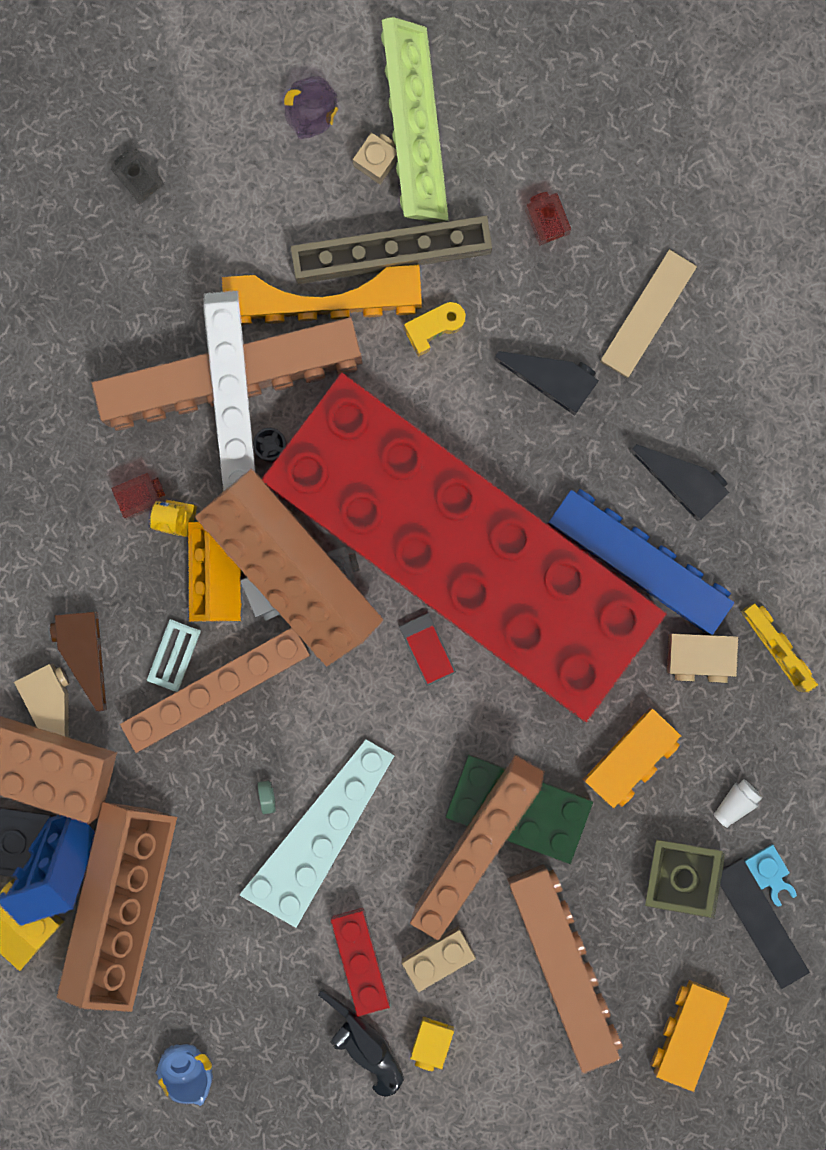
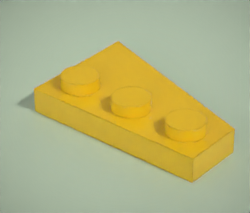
[740,604,818,693]

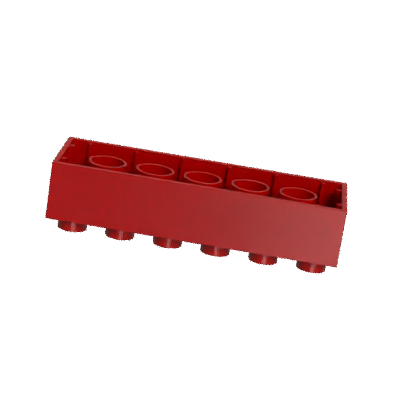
[262,373,667,722]

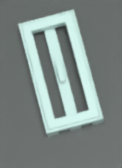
[147,619,201,692]

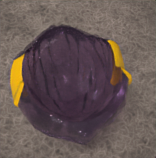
[284,76,339,139]

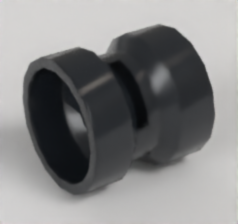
[253,427,287,462]

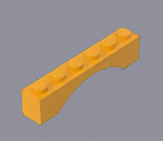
[222,265,422,325]

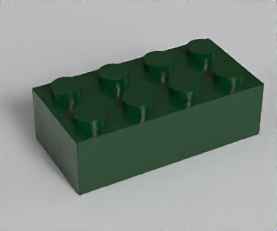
[445,754,593,864]

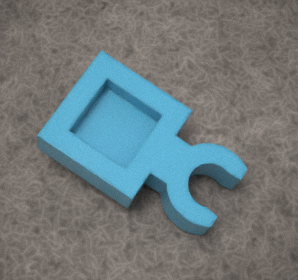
[744,844,797,907]

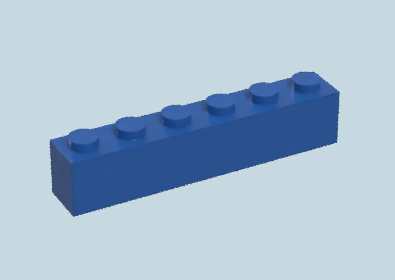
[547,489,735,635]

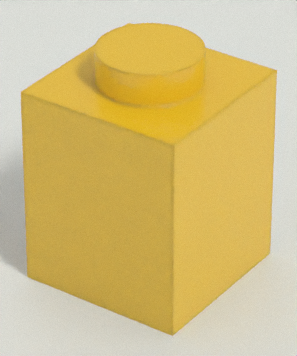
[410,1017,454,1071]

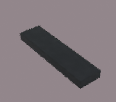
[720,858,810,989]

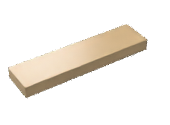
[600,249,697,379]

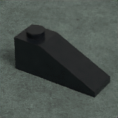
[494,351,599,416]
[630,444,730,521]

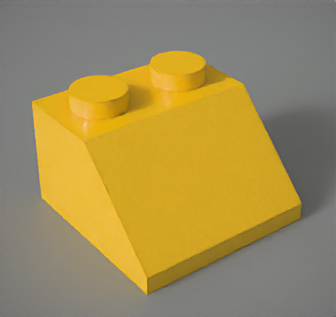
[0,878,64,971]

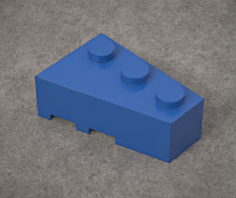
[0,814,95,926]

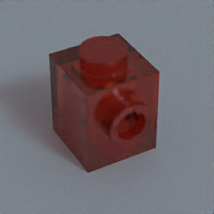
[525,192,572,246]

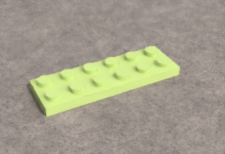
[381,17,449,223]

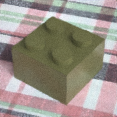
[645,840,725,919]

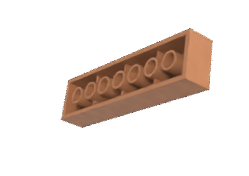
[92,318,363,431]

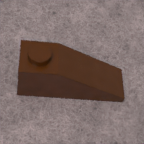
[50,612,107,711]

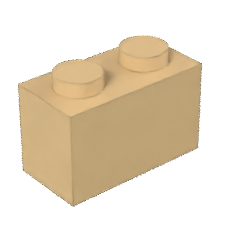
[667,634,738,683]
[402,926,476,992]

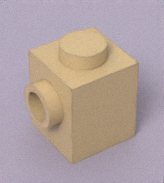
[353,132,398,185]

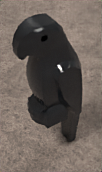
[318,990,404,1097]

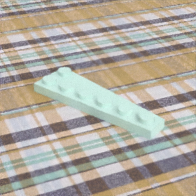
[240,739,395,928]

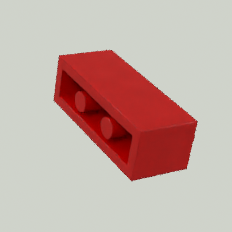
[331,907,390,1017]

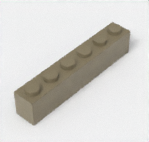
[291,216,492,284]

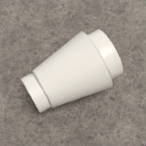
[713,779,762,828]

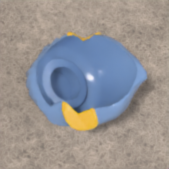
[155,1044,213,1106]

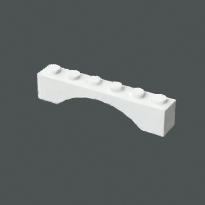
[204,291,256,491]

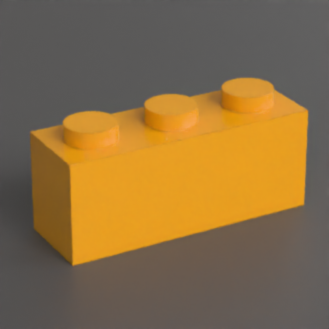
[188,522,242,622]
[583,708,681,808]
[651,980,730,1092]

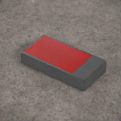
[399,613,456,686]

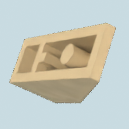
[14,664,70,737]

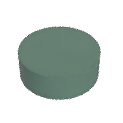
[258,780,276,815]

